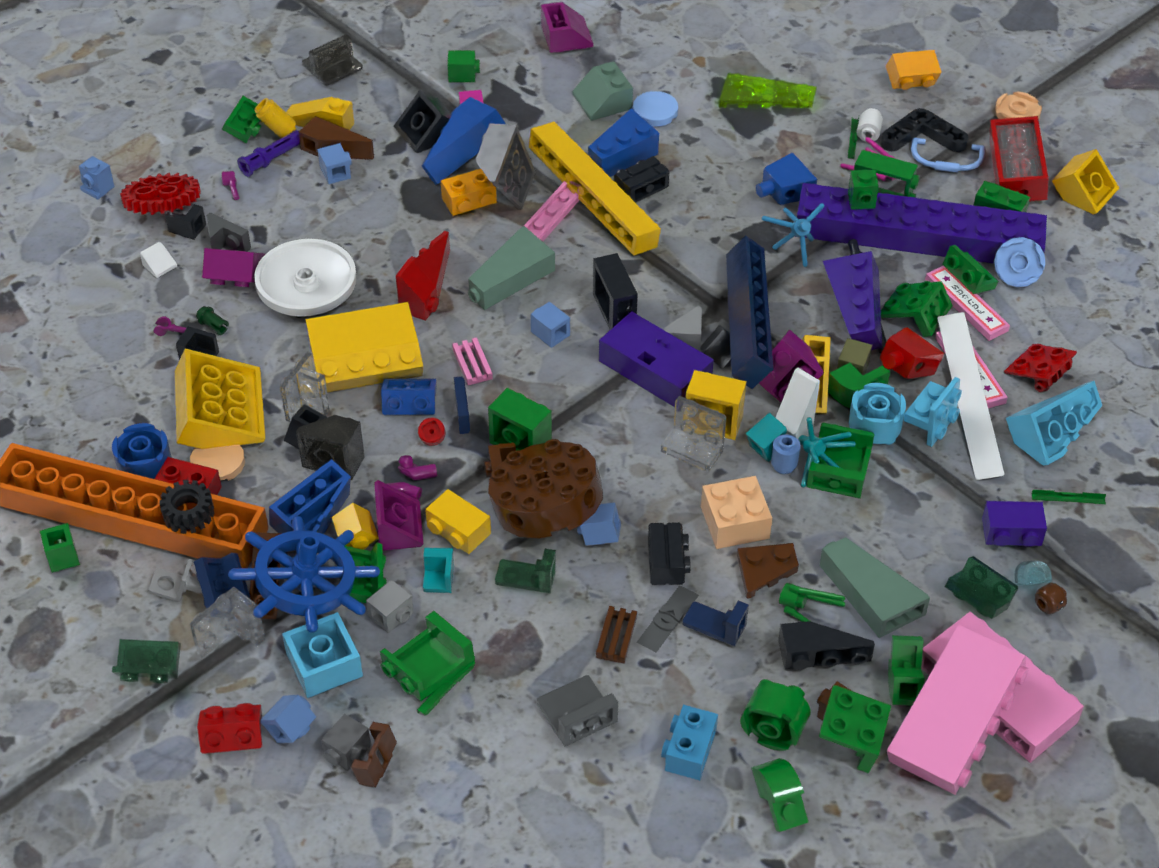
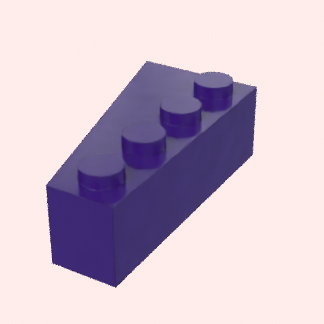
[823,251,882,350]

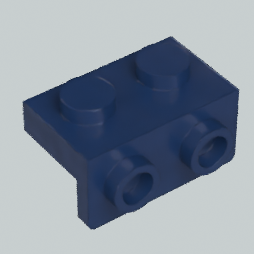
[193,553,252,616]

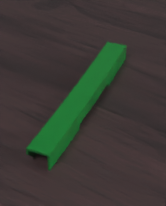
[847,115,859,159]
[417,661,476,716]

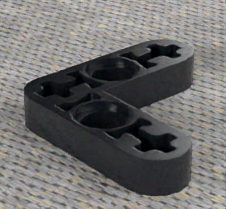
[880,108,969,152]

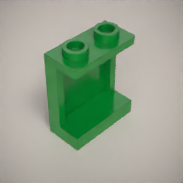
[807,422,875,499]
[380,611,475,701]

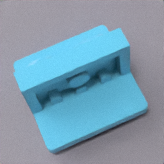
[904,377,962,447]

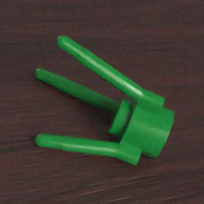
[779,583,846,622]

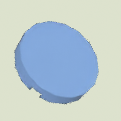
[633,91,678,127]
[994,237,1046,287]

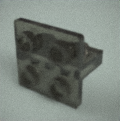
[302,34,363,86]

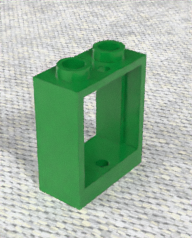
[854,150,920,198]

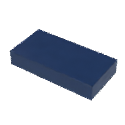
[454,376,470,434]

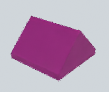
[374,480,424,551]

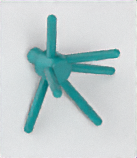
[798,417,856,488]

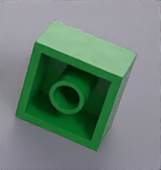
[488,388,552,451]

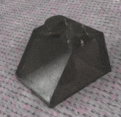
[296,415,365,481]

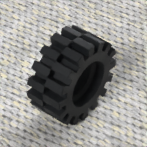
[159,480,214,534]

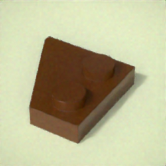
[737,543,799,599]

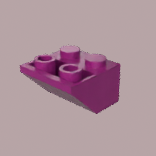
[541,2,593,53]
[759,329,824,403]

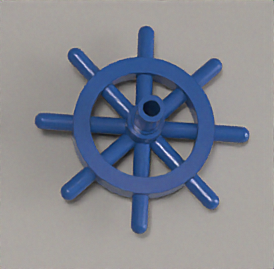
[228,516,380,633]

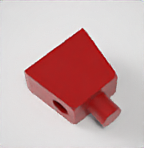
[880,327,944,379]

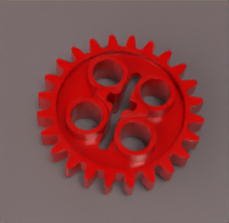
[120,173,201,215]

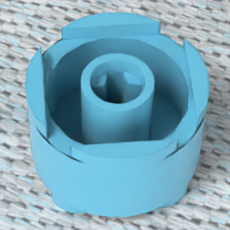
[849,383,906,445]

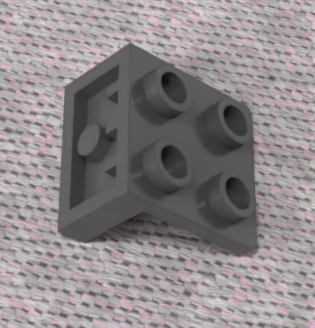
[537,675,618,747]

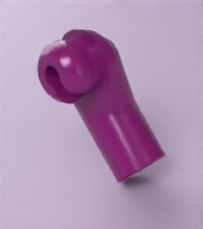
[398,455,437,480]
[386,482,422,500]

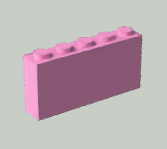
[922,612,1084,763]
[887,624,1028,795]

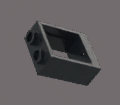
[593,253,638,330]

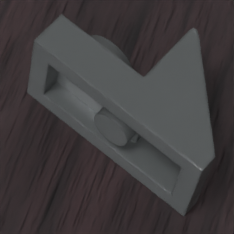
[207,213,251,252]

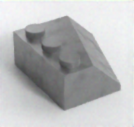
[475,124,535,209]

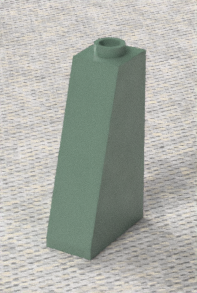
[468,226,555,310]
[819,537,930,638]

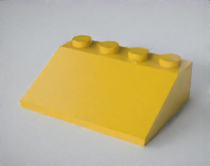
[306,302,423,394]
[175,349,266,449]

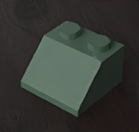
[572,61,633,121]

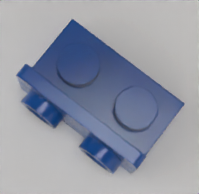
[381,379,437,415]

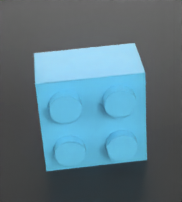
[282,612,363,698]

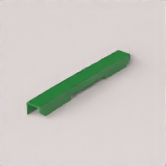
[1032,490,1106,504]

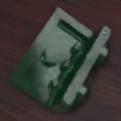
[945,556,1018,619]
[112,639,181,683]

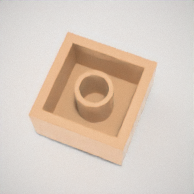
[701,476,772,549]

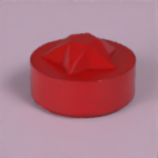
[418,417,446,446]

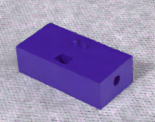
[599,312,714,410]

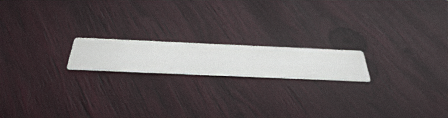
[937,312,1004,480]

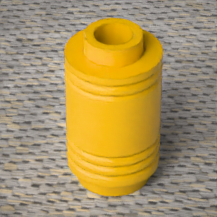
[255,98,296,138]

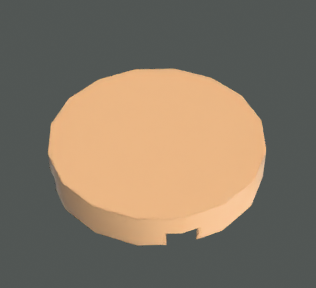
[995,92,1042,120]
[190,444,245,481]

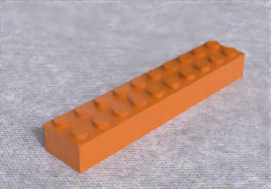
[0,443,269,568]

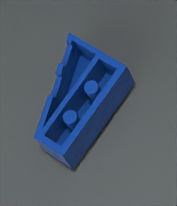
[269,459,351,534]

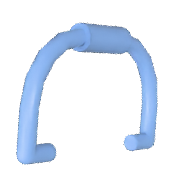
[911,138,985,173]

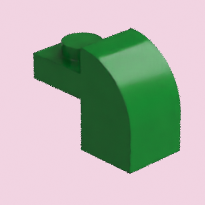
[828,363,890,408]
[888,635,925,706]
[751,758,809,832]

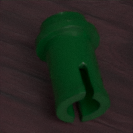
[196,306,229,335]

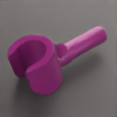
[222,171,240,200]
[153,316,186,336]

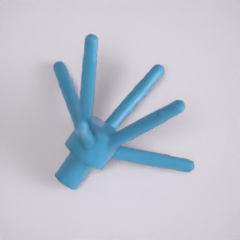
[762,203,824,267]

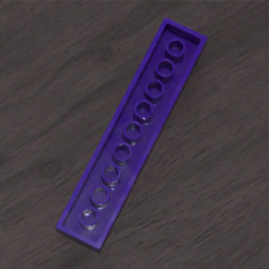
[794,183,1047,264]

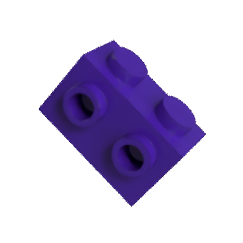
[982,501,1047,547]

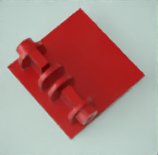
[1004,344,1077,392]

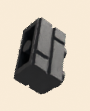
[614,156,670,203]
[648,522,691,585]

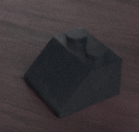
[393,90,451,153]

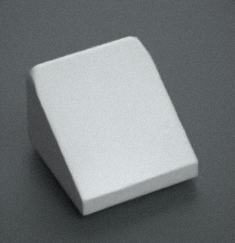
[140,242,177,278]

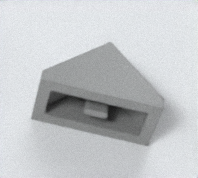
[663,306,702,351]

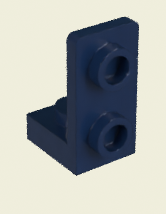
[683,600,749,646]

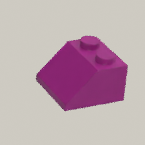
[202,248,265,287]

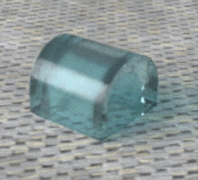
[1014,561,1052,585]

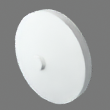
[254,239,356,316]

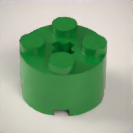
[740,679,811,751]

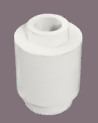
[857,108,883,142]

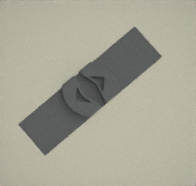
[637,585,699,652]

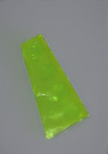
[719,73,817,108]

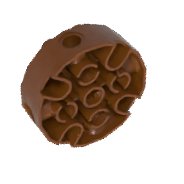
[488,439,603,539]

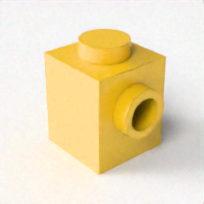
[332,503,379,550]

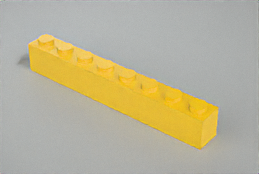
[529,122,661,256]

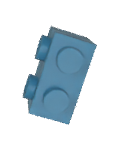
[661,705,718,781]

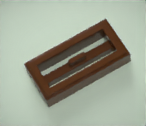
[596,606,637,664]

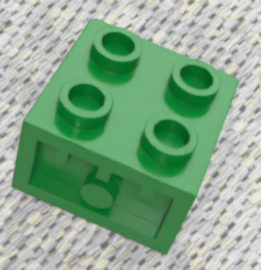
[881,281,953,337]
[819,685,892,773]

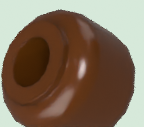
[1035,582,1067,614]

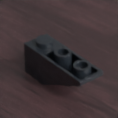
[778,621,875,670]

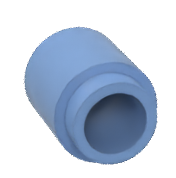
[771,434,801,474]

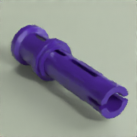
[237,130,300,177]

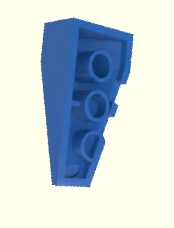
[422,97,506,185]

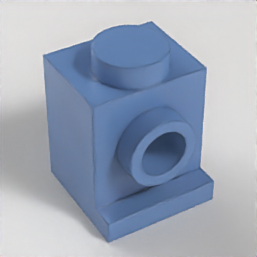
[79,156,115,200]

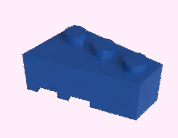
[588,108,659,177]

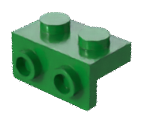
[222,95,262,144]
[942,245,999,294]
[340,542,387,603]

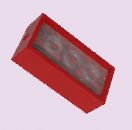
[990,116,1049,201]

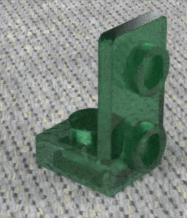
[495,548,556,593]

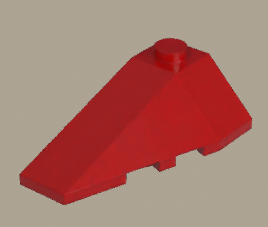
[396,231,450,321]

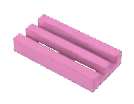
[452,337,493,385]

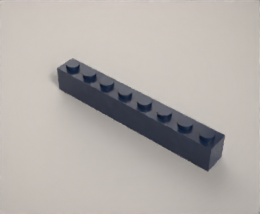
[726,235,774,389]

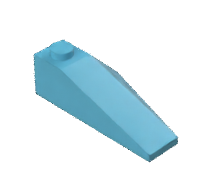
[1006,381,1102,466]

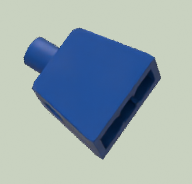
[756,153,817,205]

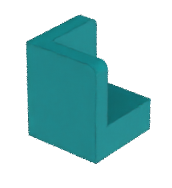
[746,412,787,462]
[423,548,454,593]

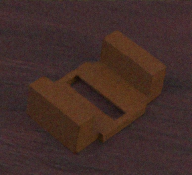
[351,722,397,788]

